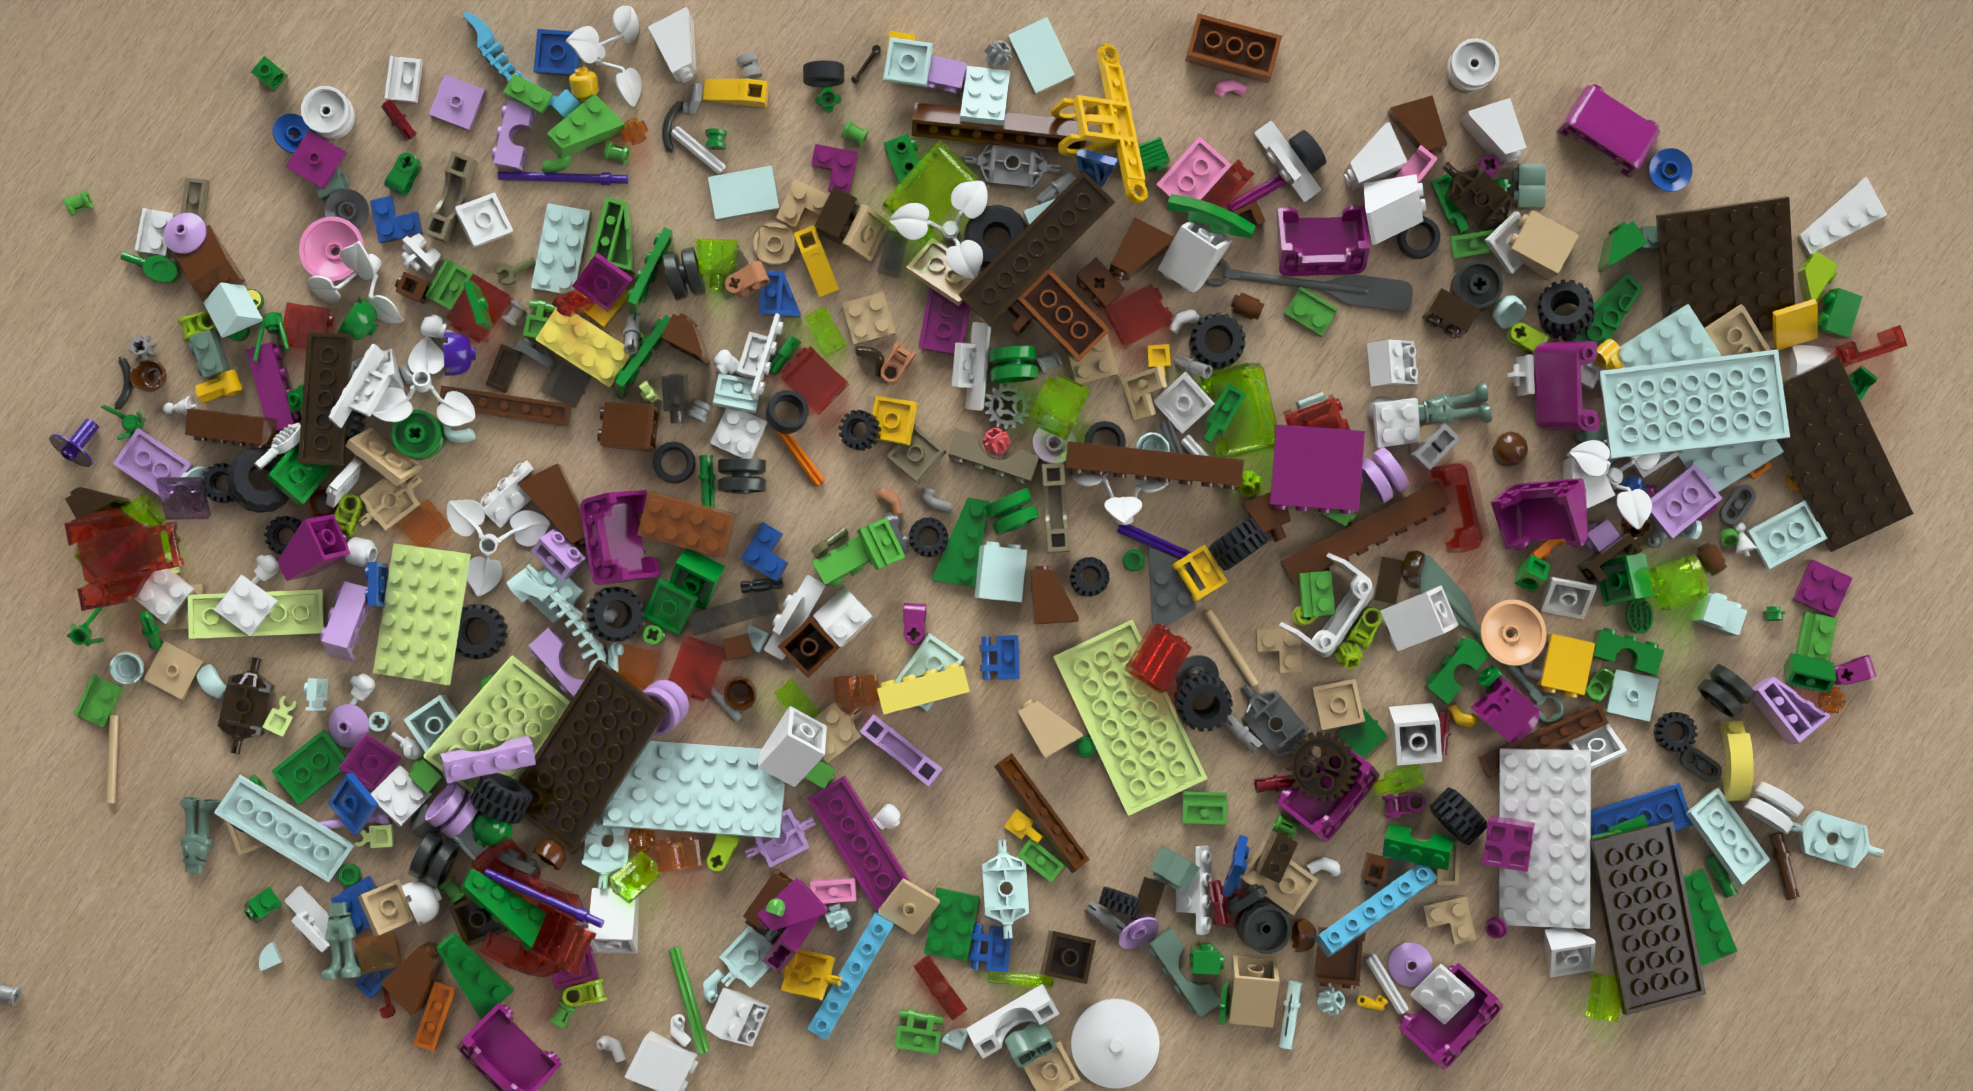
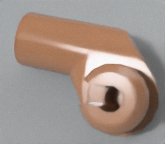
[876,488,903,516]

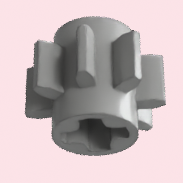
[984,40,1012,68]
[128,334,157,361]

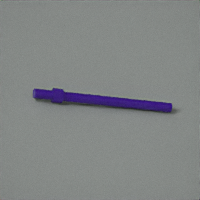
[498,171,629,186]
[484,868,605,928]

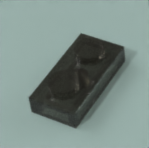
[877,230,908,278]

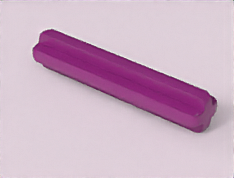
[1227,174,1286,212]

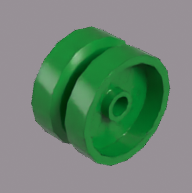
[989,346,1038,383]
[391,409,446,460]
[984,488,1040,536]

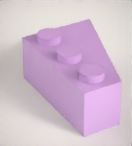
[320,581,370,662]
[1752,677,1831,745]

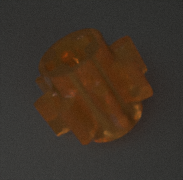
[621,118,649,145]
[1818,687,1846,713]
[628,829,655,853]

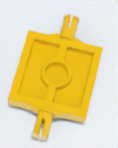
[773,949,843,1001]

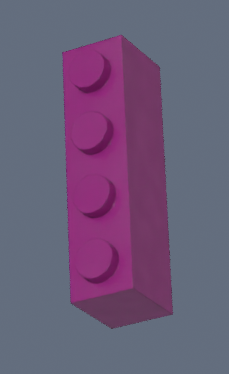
[246,342,301,435]

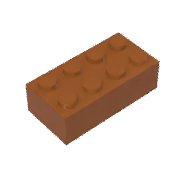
[1185,13,1282,83]
[1017,268,1110,362]
[637,491,737,558]

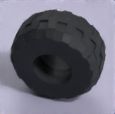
[964,205,1027,269]
[227,447,290,513]

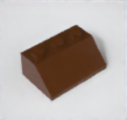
[661,313,710,365]

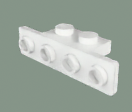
[1254,121,1321,202]
[737,314,783,400]
[952,322,991,411]
[329,344,392,428]
[479,460,533,528]
[764,575,826,660]
[1176,845,1212,935]
[285,886,360,963]

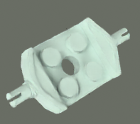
[582,810,630,890]
[1791,810,1884,868]
[981,840,1029,939]

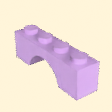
[528,628,585,697]
[860,714,943,786]
[440,735,536,783]

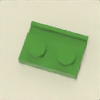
[425,258,475,312]
[1284,287,1338,337]
[857,518,905,570]
[1298,571,1335,618]
[1795,612,1837,661]
[74,674,124,727]
[1182,791,1227,825]

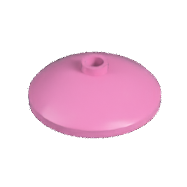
[299,217,365,282]

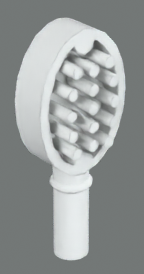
[254,423,301,470]

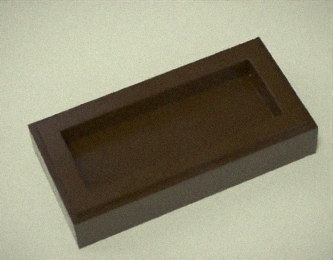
[486,344,523,393]
[1373,557,1403,604]
[1131,876,1165,920]

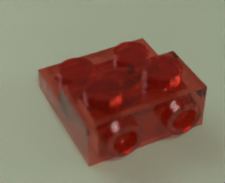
[279,302,334,350]

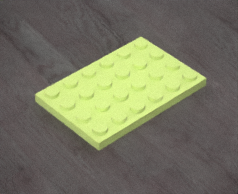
[373,543,471,685]
[423,655,571,793]

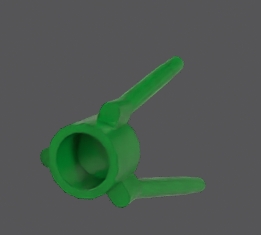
[253,312,290,362]
[101,404,146,440]
[67,604,104,647]

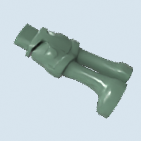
[1418,382,1492,425]
[180,797,222,874]
[321,902,362,979]

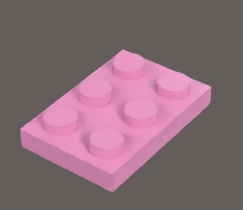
[1156,136,1232,214]

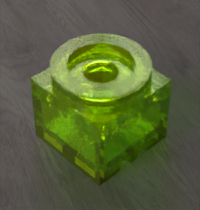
[1030,374,1091,441]
[1648,554,1709,611]

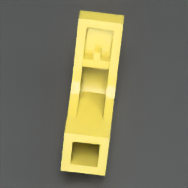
[1719,721,1754,801]

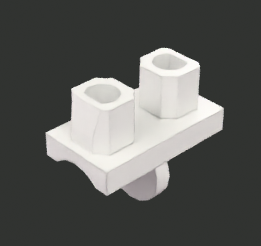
[401,233,441,275]
[1507,354,1535,396]

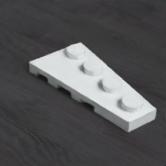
[1797,177,1887,256]

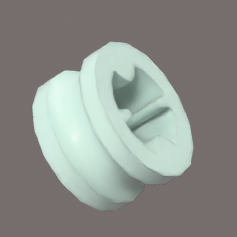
[369,712,390,731]

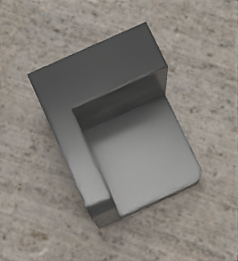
[409,804,441,839]

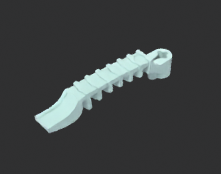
[507,569,608,672]

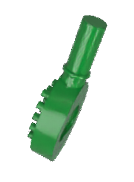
[120,252,180,284]
[1625,599,1653,634]

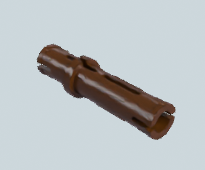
[1769,832,1800,900]

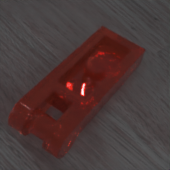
[1202,159,1255,208]
[552,289,594,317]

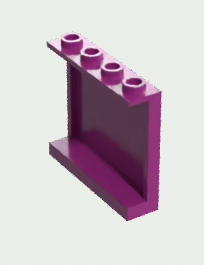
[1268,425,1365,515]

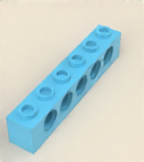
[1315,864,1437,958]
[807,911,894,1040]

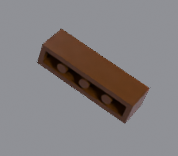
[185,409,276,448]

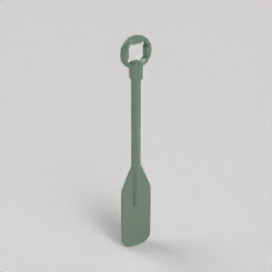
[1418,554,1564,724]

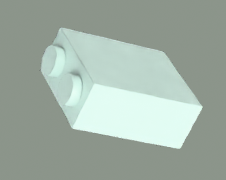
[974,542,1027,603]

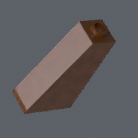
[518,463,586,546]

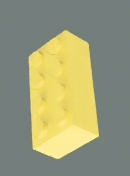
[535,303,631,388]
[877,663,970,715]

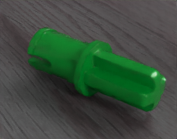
[769,334,801,376]
[139,611,163,650]
[1706,854,1738,898]

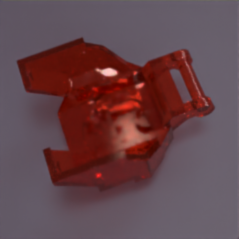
[64,508,184,611]
[480,869,597,978]

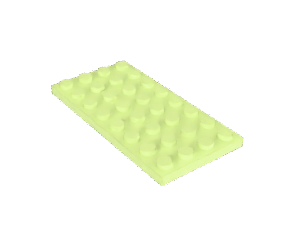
[1053,619,1208,816]

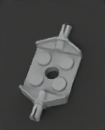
[965,144,1060,189]

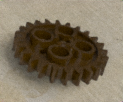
[1286,730,1359,803]

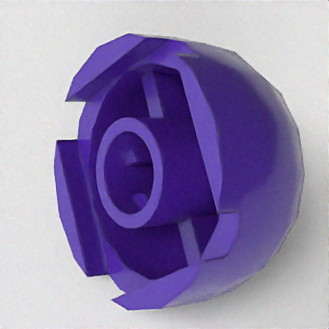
[444,332,476,376]

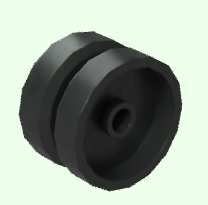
[663,247,706,301]
[1450,260,1503,312]
[718,458,766,494]
[1697,664,1756,719]
[408,831,460,888]
[1236,900,1291,954]

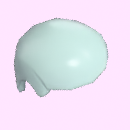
[1492,295,1527,329]
[1136,432,1170,452]
[109,651,144,685]

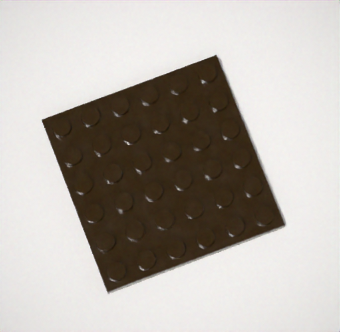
[1656,196,1795,332]

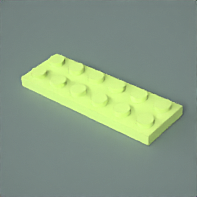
[188,589,325,639]

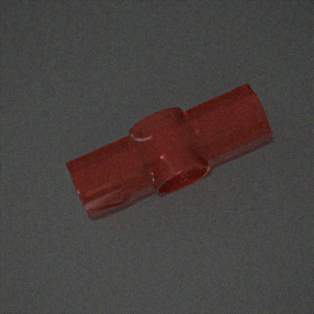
[913,954,968,1020]

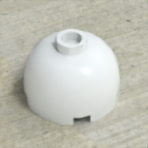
[402,880,442,926]

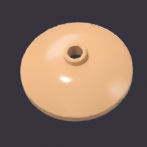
[1480,600,1546,666]

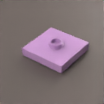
[429,74,486,131]

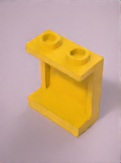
[1537,634,1595,698]

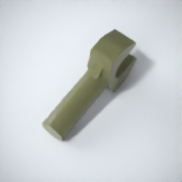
[495,257,536,285]
[811,527,849,557]

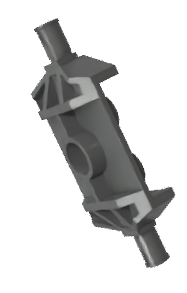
[1240,683,1309,760]

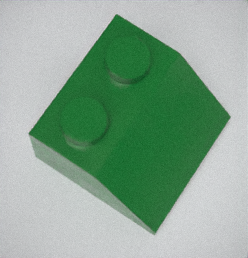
[1598,221,1647,273]
[669,548,726,611]
[1599,553,1654,607]

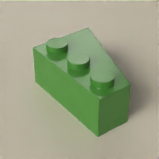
[546,94,625,159]
[589,197,635,274]
[812,536,873,587]

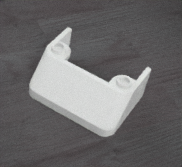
[1279,553,1374,657]

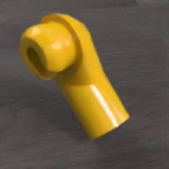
[1447,703,1479,728]
[1357,995,1388,1011]

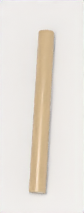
[1204,609,1258,688]
[106,715,119,803]

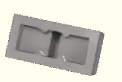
[1410,423,1461,471]

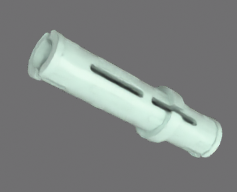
[1278,980,1302,1049]

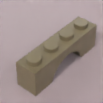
[423,151,478,244]
[948,428,1039,484]
[1041,463,1070,553]

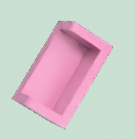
[1395,145,1438,183]
[810,877,858,904]

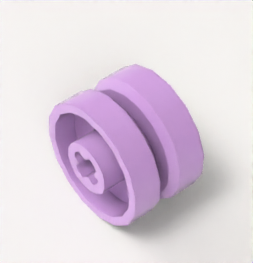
[1361,447,1409,504]
[643,680,689,736]
[425,781,478,839]

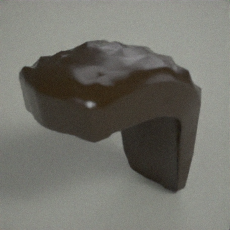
[855,346,884,377]
[1401,550,1426,589]

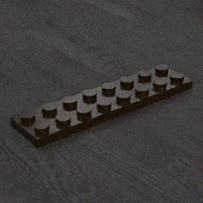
[958,171,1115,327]

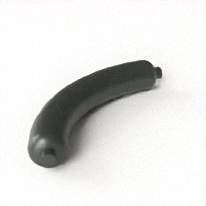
[662,101,684,153]
[114,356,132,410]

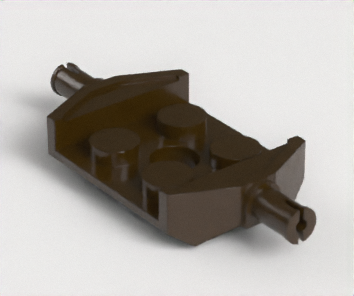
[1442,162,1513,231]
[218,657,274,754]

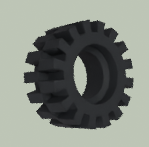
[838,409,881,451]
[201,463,234,503]
[264,516,302,555]
[909,517,948,557]
[1070,557,1110,597]
[1654,712,1698,752]
[1098,886,1142,917]

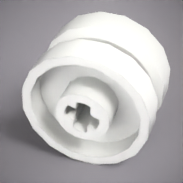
[1446,38,1499,93]
[301,86,355,139]
[1744,781,1804,834]

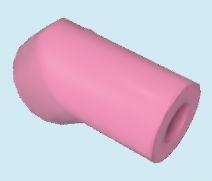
[1214,79,1247,97]

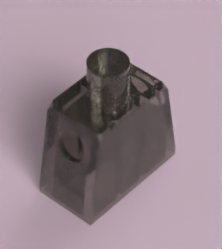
[661,374,689,423]

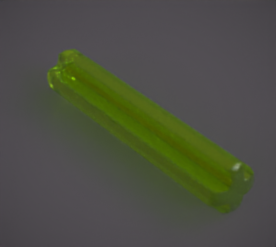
[988,971,1053,988]

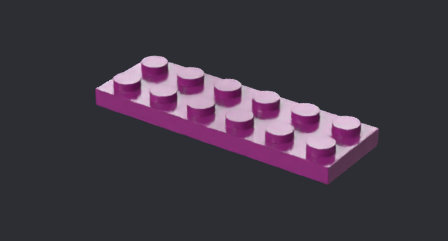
[807,775,912,911]

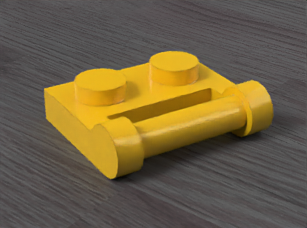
[1171,545,1228,602]

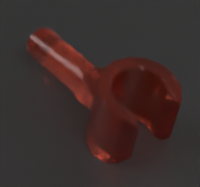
[379,987,396,1019]

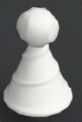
[163,396,197,416]
[1733,522,1757,557]

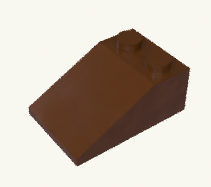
[175,225,245,302]

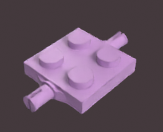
[745,808,816,867]

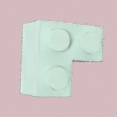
[1691,593,1747,636]

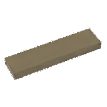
[174,177,209,264]

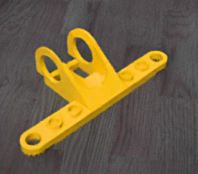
[1051,43,1148,204]

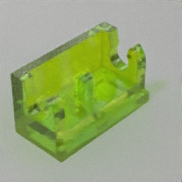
[804,307,847,357]
[774,679,820,718]
[610,851,660,904]
[1586,972,1621,1022]

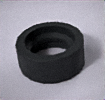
[803,60,845,87]
[1289,130,1326,173]
[1397,216,1440,259]
[766,390,809,434]
[1084,421,1126,447]
[653,441,696,484]

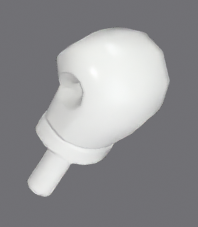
[421,315,457,339]
[713,349,748,379]
[252,554,280,584]
[350,673,375,705]
[391,732,425,760]
[873,804,901,830]

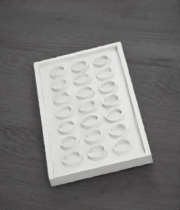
[1499,748,1591,929]

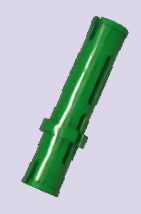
[698,455,716,508]

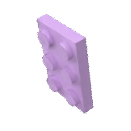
[113,428,193,501]
[1650,464,1722,539]

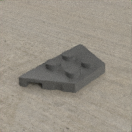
[1148,547,1196,632]

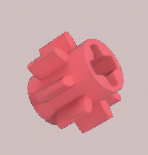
[982,428,1011,455]

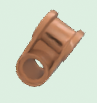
[725,261,770,298]
[881,342,916,385]

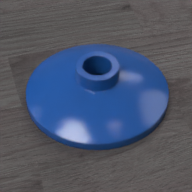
[272,114,316,154]
[1649,148,1693,192]

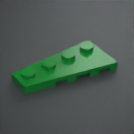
[626,227,673,319]
[1568,273,1643,364]
[614,315,670,400]
[931,498,989,587]
[460,868,547,951]
[1683,868,1738,966]
[436,932,514,1020]

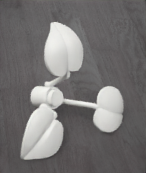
[566,6,642,107]
[890,181,987,280]
[307,241,405,324]
[372,336,475,427]
[1569,440,1660,529]
[1070,470,1172,525]
[447,499,550,596]

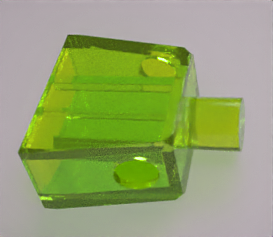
[696,238,740,289]
[1373,764,1426,796]

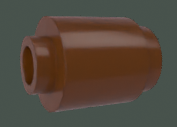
[1230,292,1264,320]
[1696,542,1727,576]

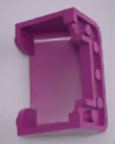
[1557,84,1660,178]
[1277,205,1370,276]
[1534,340,1599,431]
[1491,478,1588,551]
[580,490,661,585]
[1277,735,1380,842]
[1398,963,1503,1070]
[457,1002,562,1091]

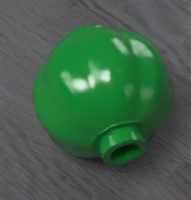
[472,811,512,848]

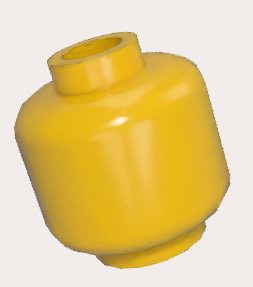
[569,67,599,102]

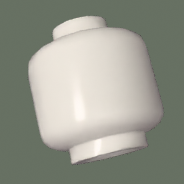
[345,537,378,567]

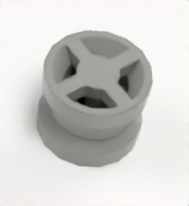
[686,398,713,423]

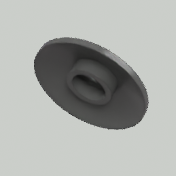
[324,188,369,229]
[1175,655,1219,695]

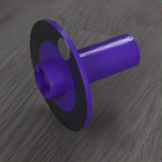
[49,419,99,467]

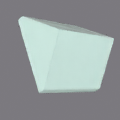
[203,282,263,338]

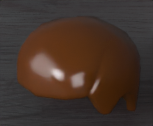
[130,359,167,392]
[1492,431,1528,467]
[307,487,340,518]
[724,677,757,711]
[533,840,566,870]
[1291,918,1317,952]

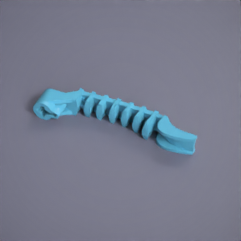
[463,12,581,118]

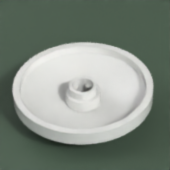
[1071,998,1159,1088]

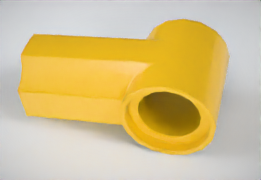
[1594,339,1623,370]
[195,370,243,404]

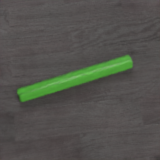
[668,946,710,1054]

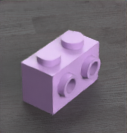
[923,56,967,95]
[531,528,586,582]

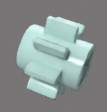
[825,902,852,931]
[1317,987,1345,1017]

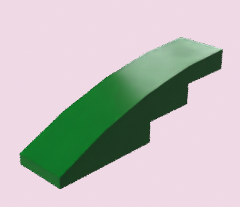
[1167,194,1256,238]

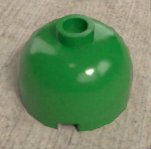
[336,296,378,341]

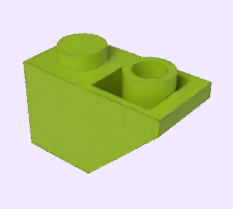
[1798,251,1839,302]

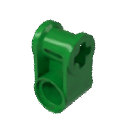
[384,153,422,197]

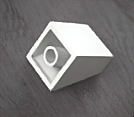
[648,7,697,83]
[1460,98,1527,164]
[1343,122,1407,191]
[1364,175,1427,245]
[1157,221,1232,293]
[1562,453,1615,509]
[1381,585,1459,651]
[813,586,875,647]
[1388,703,1442,766]
[758,706,827,787]
[587,886,639,954]
[625,1031,698,1091]

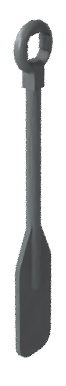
[1205,259,1413,311]

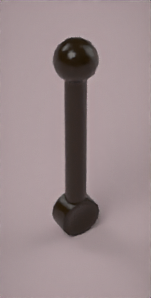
[851,45,881,83]

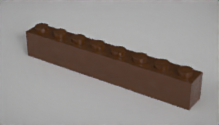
[911,102,1088,152]
[1065,441,1244,490]
[1280,481,1450,585]

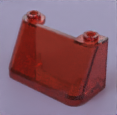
[1429,460,1489,553]

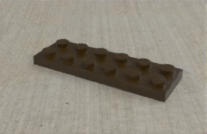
[298,332,354,466]

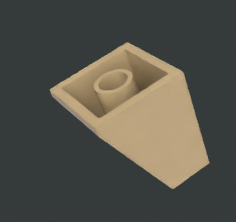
[1507,210,1579,280]
[1018,699,1083,758]
[1228,955,1280,1028]

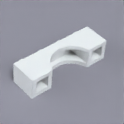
[966,984,1059,1059]

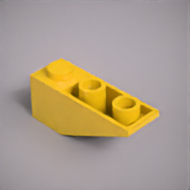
[702,79,770,108]
[793,225,839,298]

